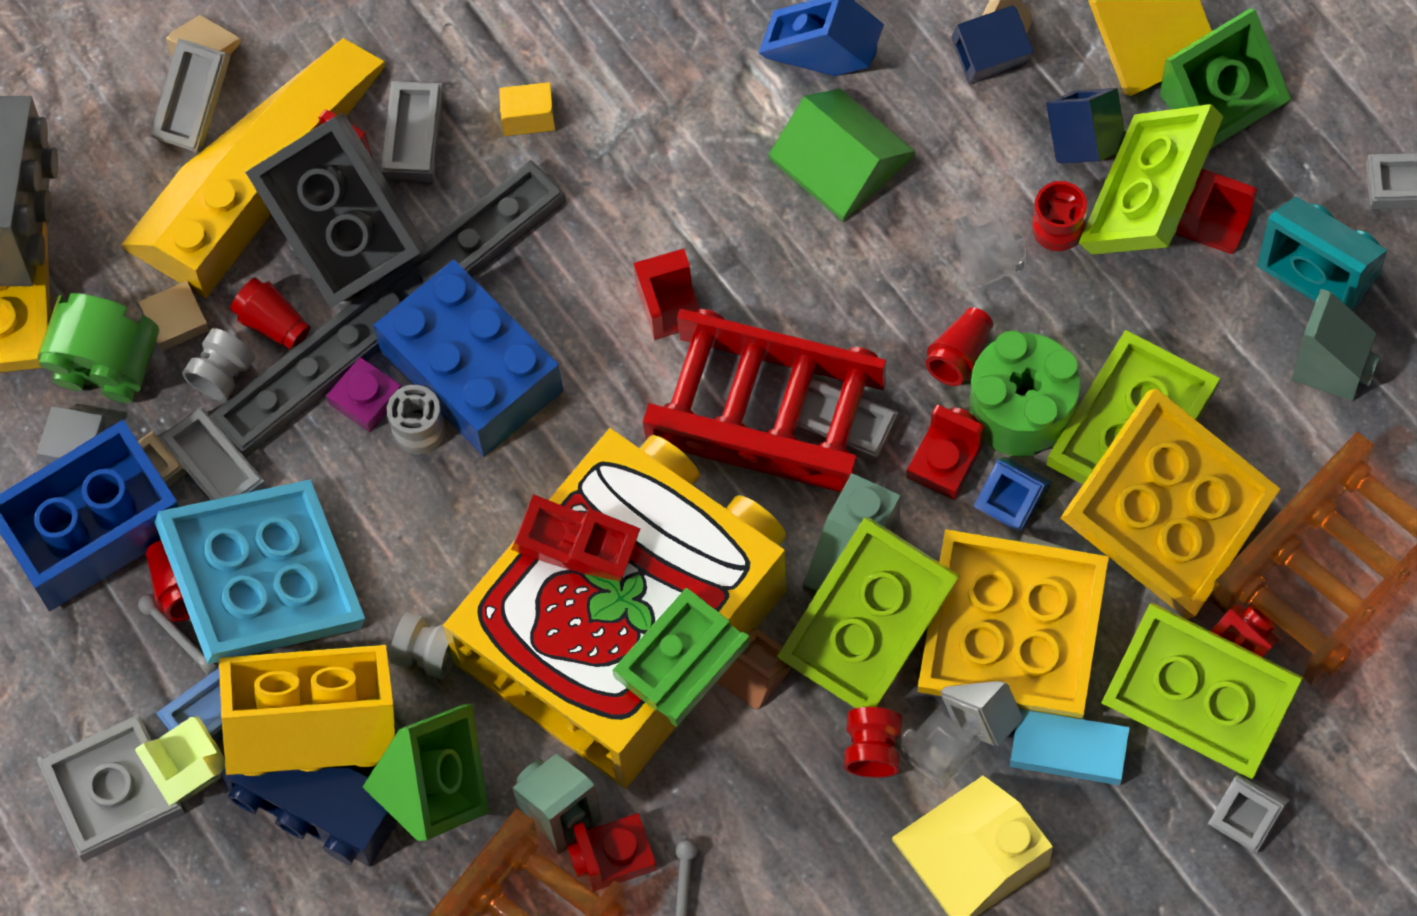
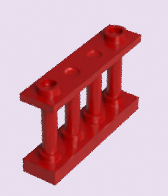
[642,309,886,492]

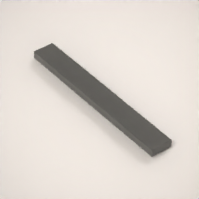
[209,160,566,458]

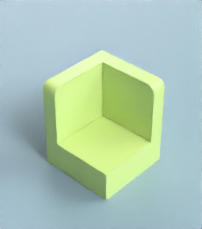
[135,716,225,806]

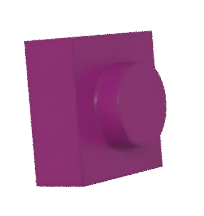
[326,357,401,433]

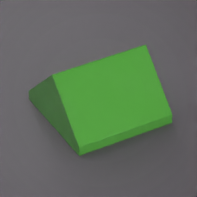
[1160,8,1291,148]
[769,88,915,222]
[363,704,489,841]

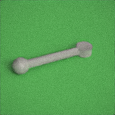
[138,594,218,676]
[675,840,698,916]

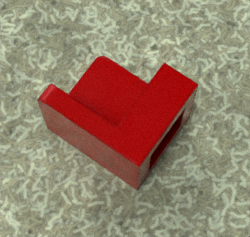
[1176,168,1258,254]
[633,248,700,340]

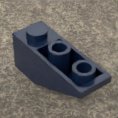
[220,766,398,867]

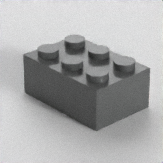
[0,96,59,286]
[245,112,427,308]

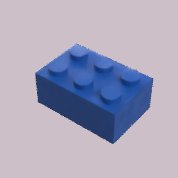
[373,259,564,457]
[0,420,180,612]

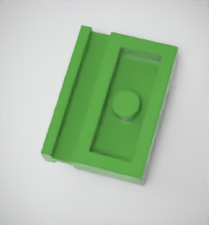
[612,587,750,727]

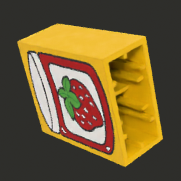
[443,428,787,790]

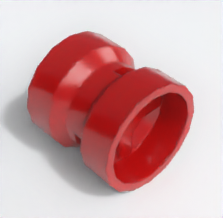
[1032,181,1087,251]
[844,707,902,778]

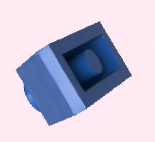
[759,0,884,76]

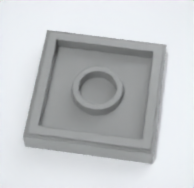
[37,714,185,862]

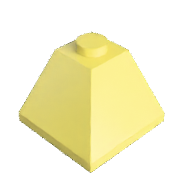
[892,775,1053,916]

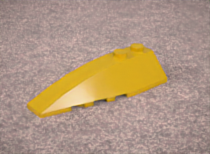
[121,38,385,298]

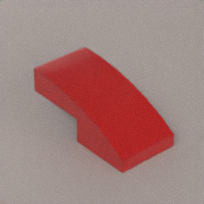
[511,494,641,581]

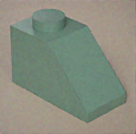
[1292,289,1380,401]
[803,473,901,594]
[512,753,602,854]

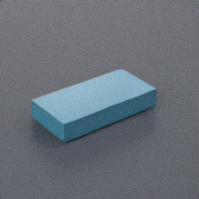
[1009,709,1129,786]

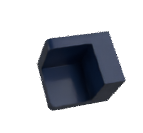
[951,6,1033,85]
[1046,88,1125,163]

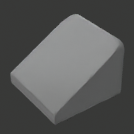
[941,681,1022,747]
[1208,773,1290,853]

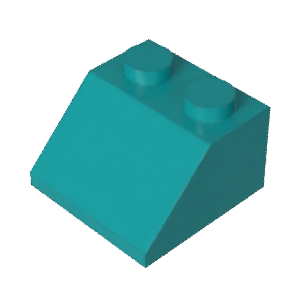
[1257,196,1388,312]

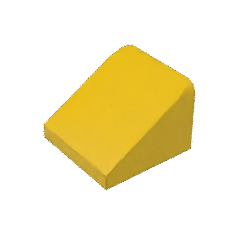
[499,82,555,136]

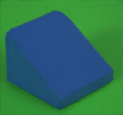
[973,457,1052,532]

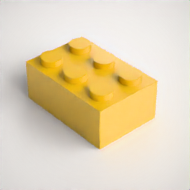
[219,645,395,776]

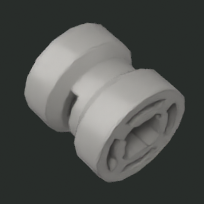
[182,328,255,402]
[387,384,446,455]
[389,612,454,680]

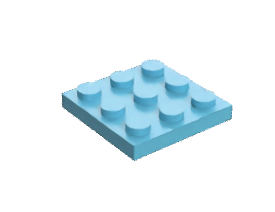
[155,479,365,664]

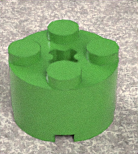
[38,293,160,403]
[969,330,1080,457]

